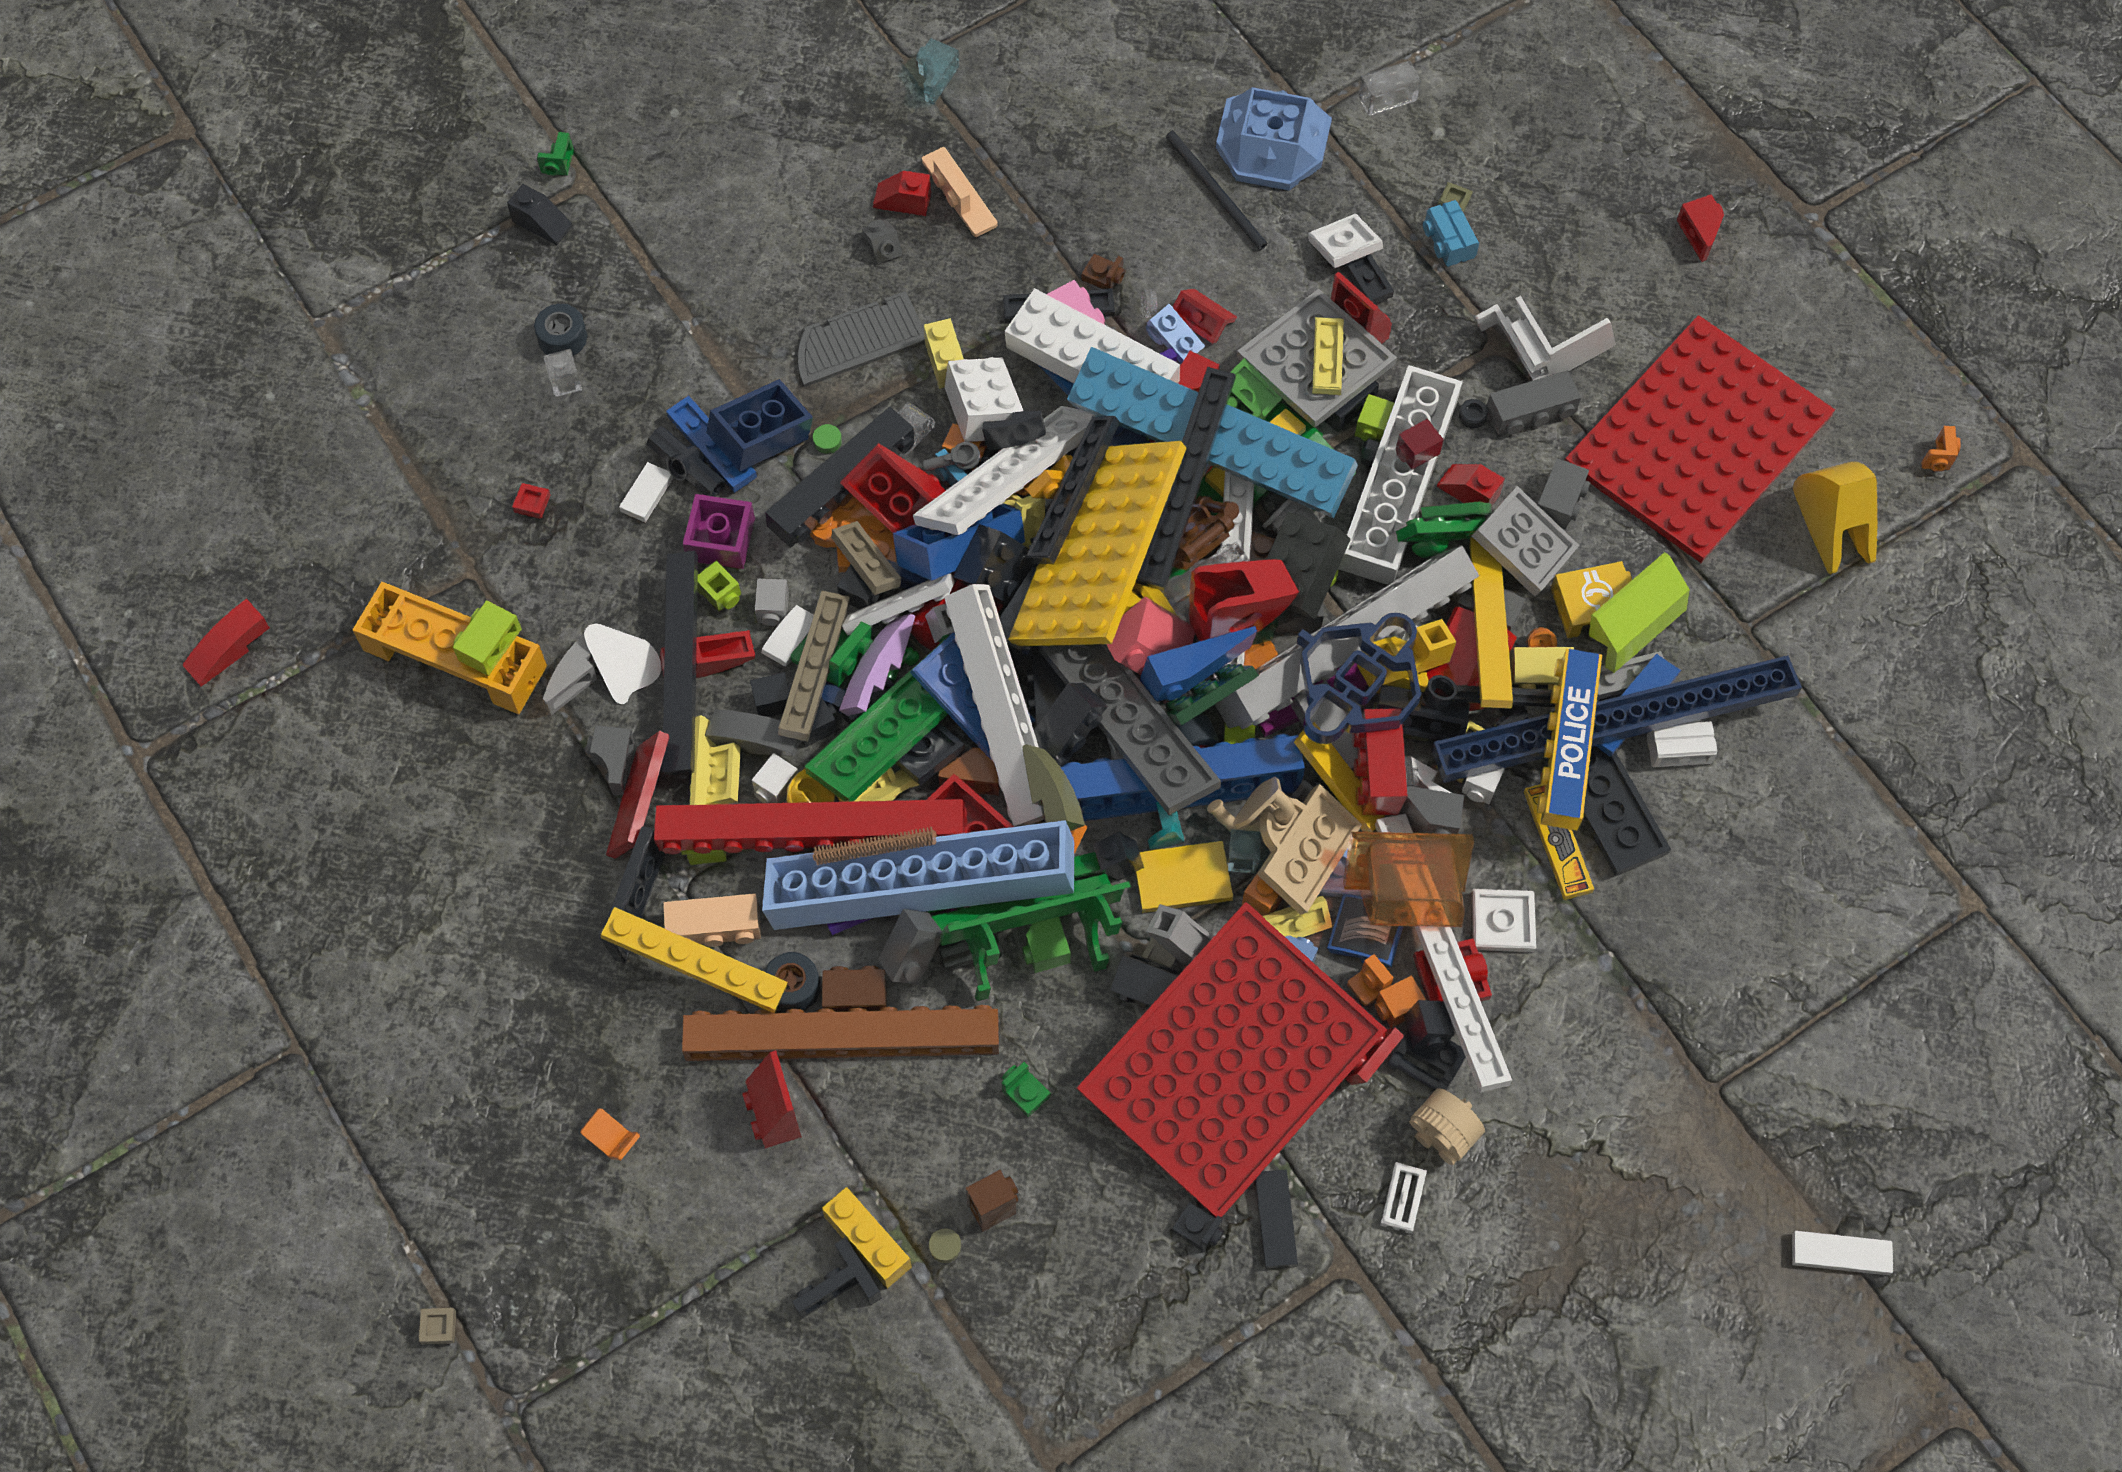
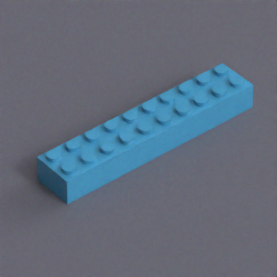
[1067,347,1358,518]

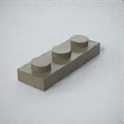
[831,521,901,595]

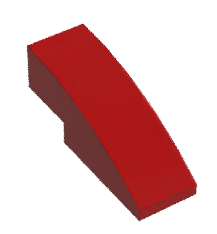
[182,598,270,687]
[660,630,755,679]

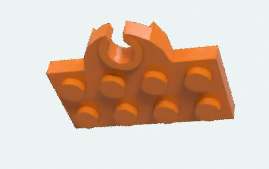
[810,496,896,573]

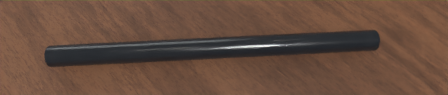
[1166,130,1268,250]

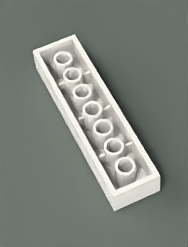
[1338,365,1463,585]

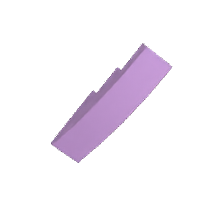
[839,614,915,716]

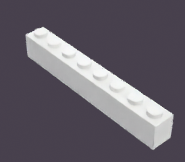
[944,584,1045,827]

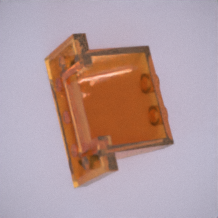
[1343,831,1474,927]

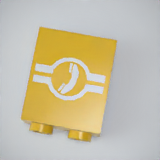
[1551,561,1632,638]

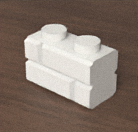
[1647,720,1717,767]

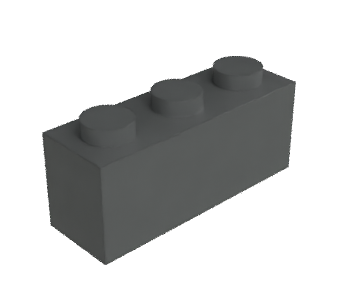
[1486,370,1581,436]

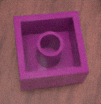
[683,494,755,569]

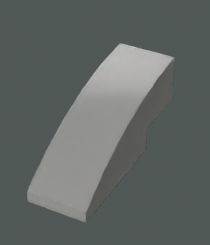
[543,634,597,715]

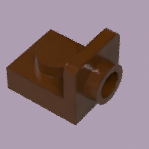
[1081,254,1126,289]

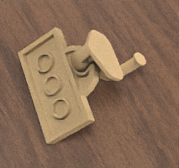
[1207,777,1362,915]

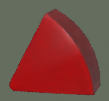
[1189,559,1299,641]

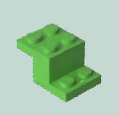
[1227,358,1283,420]

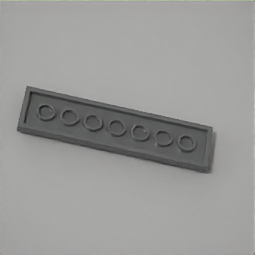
[1039,644,1221,815]

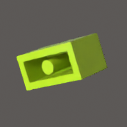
[453,600,522,676]

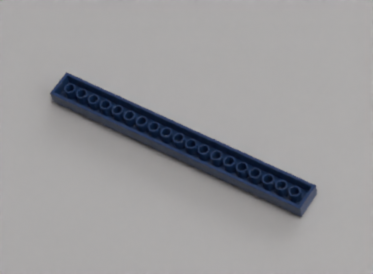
[1432,655,1802,783]

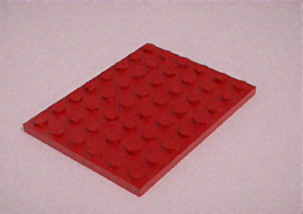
[1564,315,1835,563]
[1076,902,1387,1218]

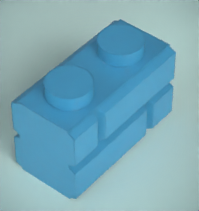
[1423,200,1479,266]

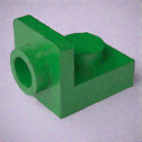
[537,132,574,176]
[1002,1062,1051,1117]

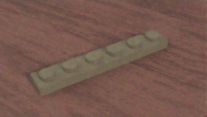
[778,591,850,742]

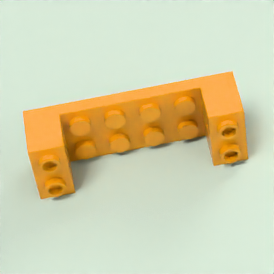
[353,582,547,714]

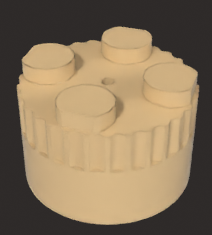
[1409,1088,1485,1165]

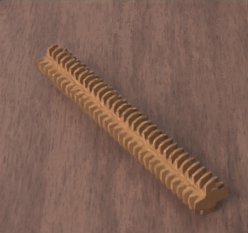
[813,827,937,865]

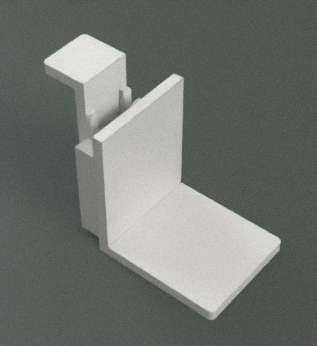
[1475,296,1616,381]

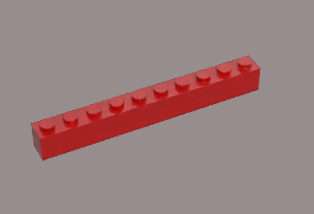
[654,799,965,854]

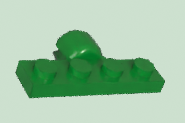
[1396,516,1486,559]

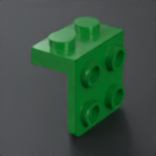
[791,621,873,687]

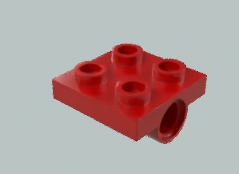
[1413,938,1492,1001]

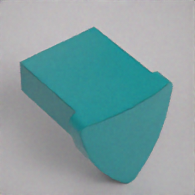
[1148,802,1185,849]

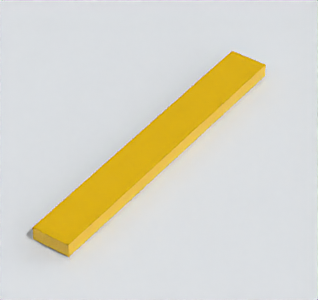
[1469,537,1513,708]

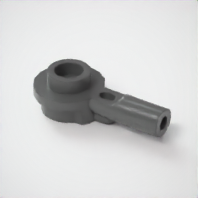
[923,442,980,472]

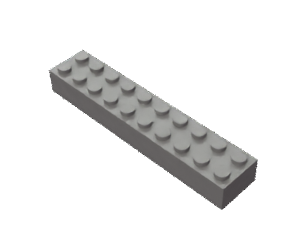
[1215,546,1479,729]

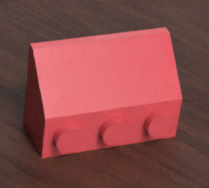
[1106,597,1195,675]

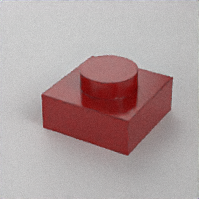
[512,483,551,519]

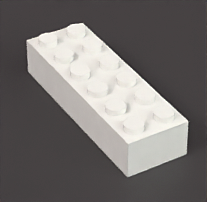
[1005,288,1180,383]

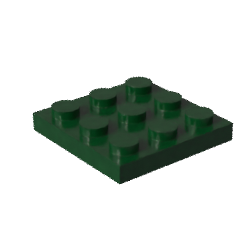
[1164,664,1259,725]

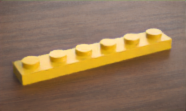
[601,907,788,1013]

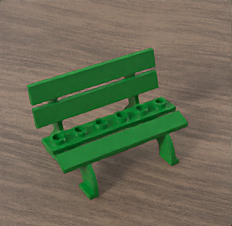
[926,852,1131,1002]

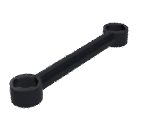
[1423,675,1599,710]

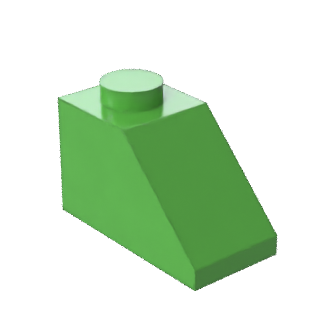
[1022,917,1071,973]

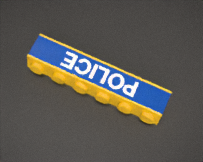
[1537,649,1602,831]

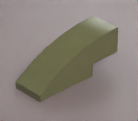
[1022,744,1085,831]

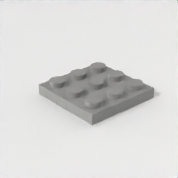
[1472,486,1580,596]

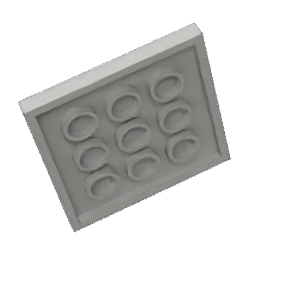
[1237,289,1397,428]

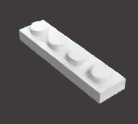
[842,573,955,636]

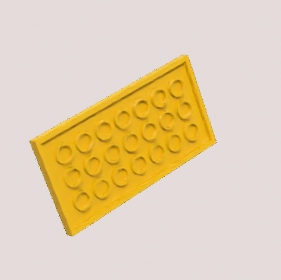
[1008,441,1186,646]

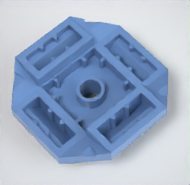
[1216,87,1332,191]

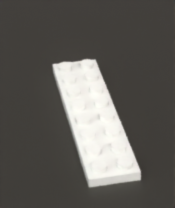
[913,406,1095,535]

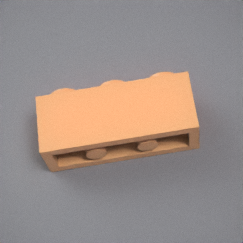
[664,894,761,947]

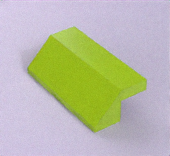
[1589,552,1690,673]

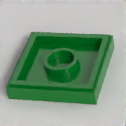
[1421,502,1492,520]

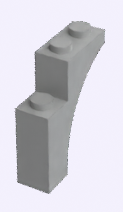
[1146,904,1214,966]

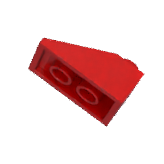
[1331,272,1392,344]
[840,443,945,533]
[742,1050,802,1148]

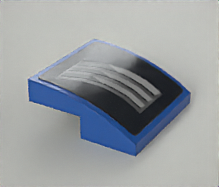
[1327,893,1407,967]

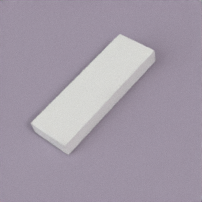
[1792,1231,1893,1276]

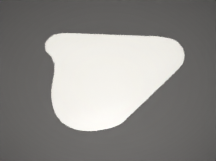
[584,624,661,704]

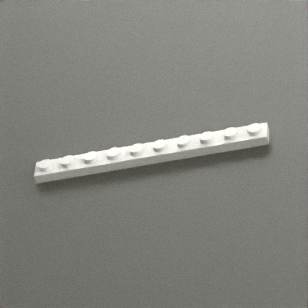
[1375,814,1512,1092]

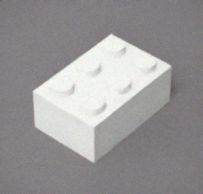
[945,357,1023,442]

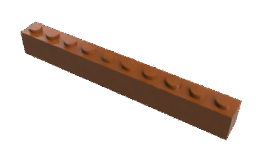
[682,1005,999,1061]

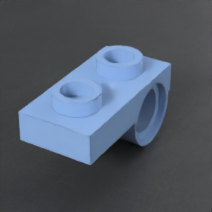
[1146,304,1205,364]

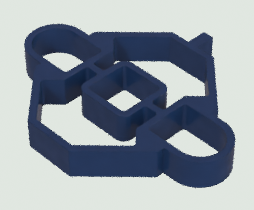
[1296,613,1421,744]

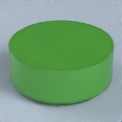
[813,424,842,454]

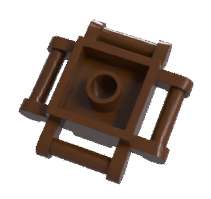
[1173,496,1239,570]

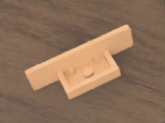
[922,147,998,237]

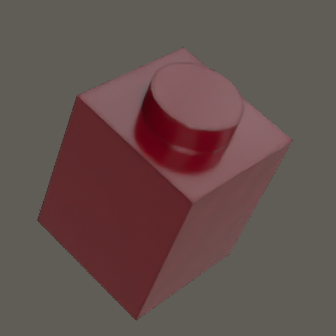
[1395,419,1444,470]

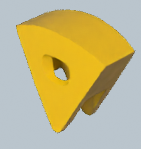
[1793,461,1878,574]

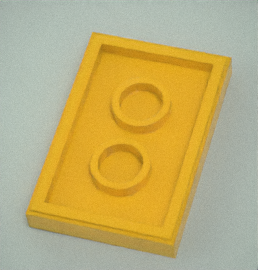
[1135,841,1233,913]

